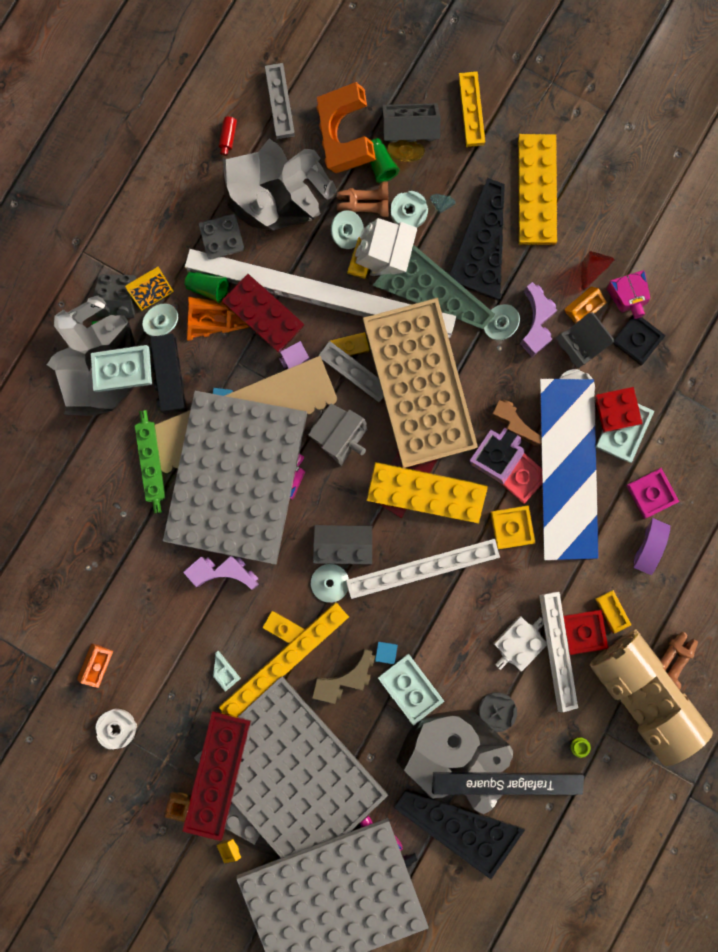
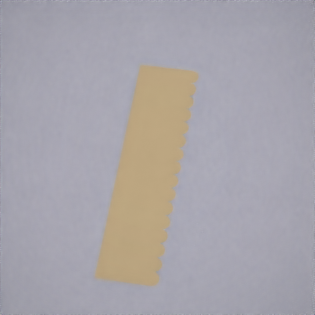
[155,356,337,473]

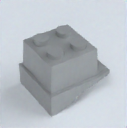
[308,403,368,466]

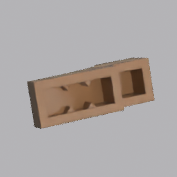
[491,400,542,447]

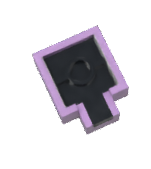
[470,428,524,484]

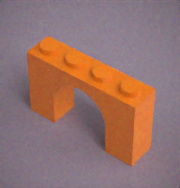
[317,82,376,174]

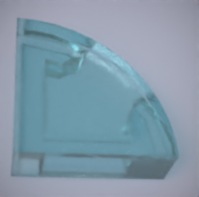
[430,194,456,213]

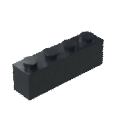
[148,333,187,414]

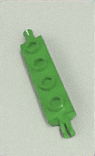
[135,410,166,513]

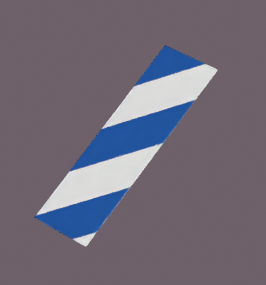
[540,379,598,560]

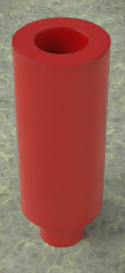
[219,116,237,156]

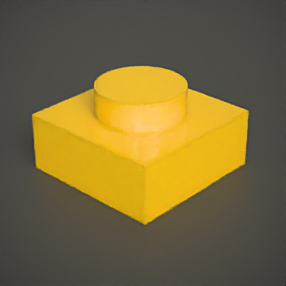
[217,839,241,864]

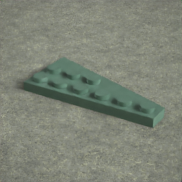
[373,245,495,329]

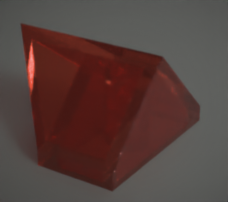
[581,251,615,290]

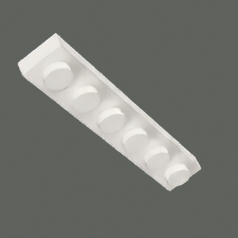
[539,592,578,712]

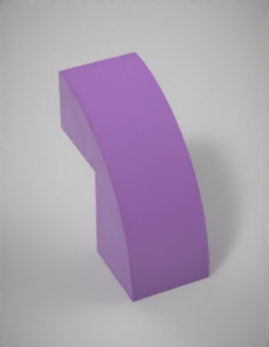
[634,518,670,575]

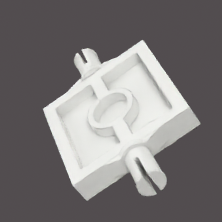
[493,616,547,672]

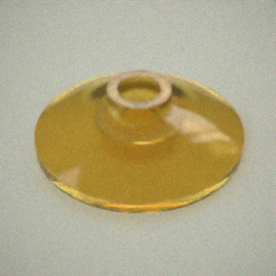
[388,140,425,162]

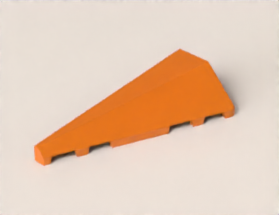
[187,297,249,341]

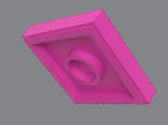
[626,468,679,519]

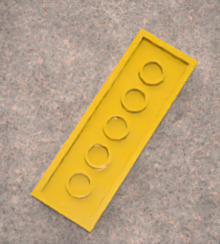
[518,134,557,245]
[366,462,488,523]

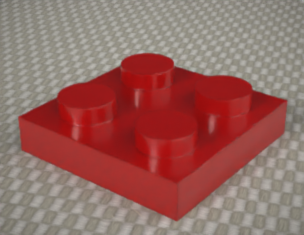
[595,387,643,433]
[563,610,608,655]

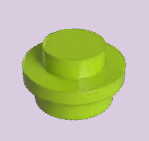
[571,737,591,758]

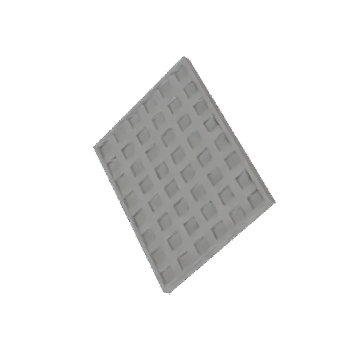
[163,391,308,564]
[194,677,388,858]
[237,818,429,952]

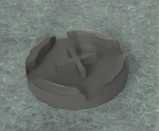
[478,692,517,732]

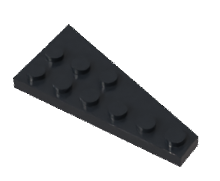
[450,178,505,301]
[394,790,525,879]

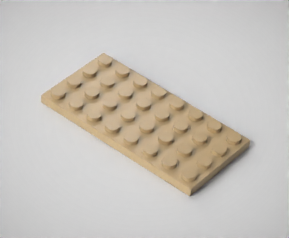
[363,298,478,468]

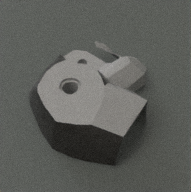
[223,138,337,230]
[47,296,136,416]
[397,710,513,814]

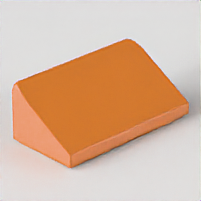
[77,643,113,688]

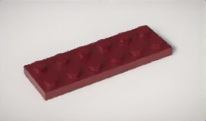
[182,711,251,841]

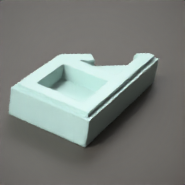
[213,650,241,691]

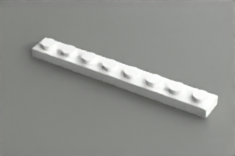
[346,539,500,599]

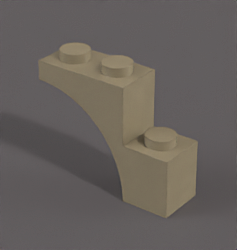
[313,649,375,704]

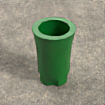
[370,138,400,183]
[184,271,229,303]

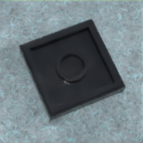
[613,316,666,365]

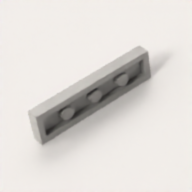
[265,63,295,139]
[319,341,384,402]

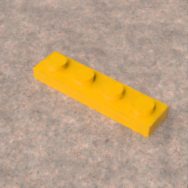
[458,72,485,147]

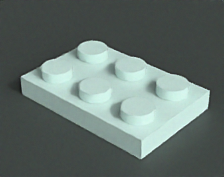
[91,345,152,392]
[596,404,654,463]
[378,654,444,726]

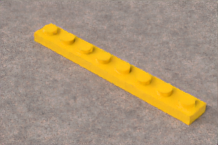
[219,602,349,717]

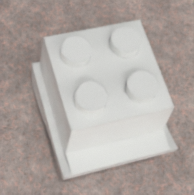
[355,218,417,276]

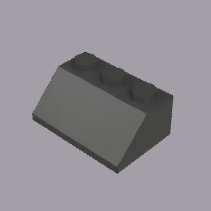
[382,103,441,142]
[313,525,372,565]

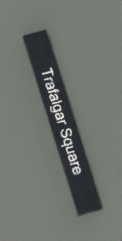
[432,772,584,795]

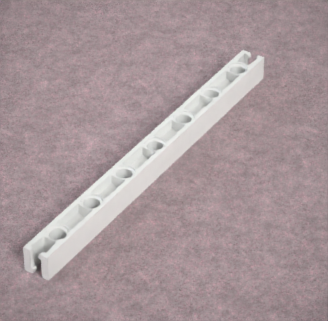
[185,249,456,338]

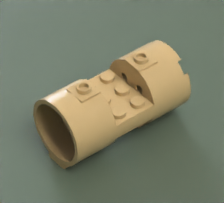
[590,629,713,766]

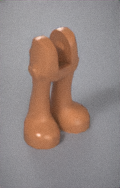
[336,182,389,217]
[660,631,698,690]

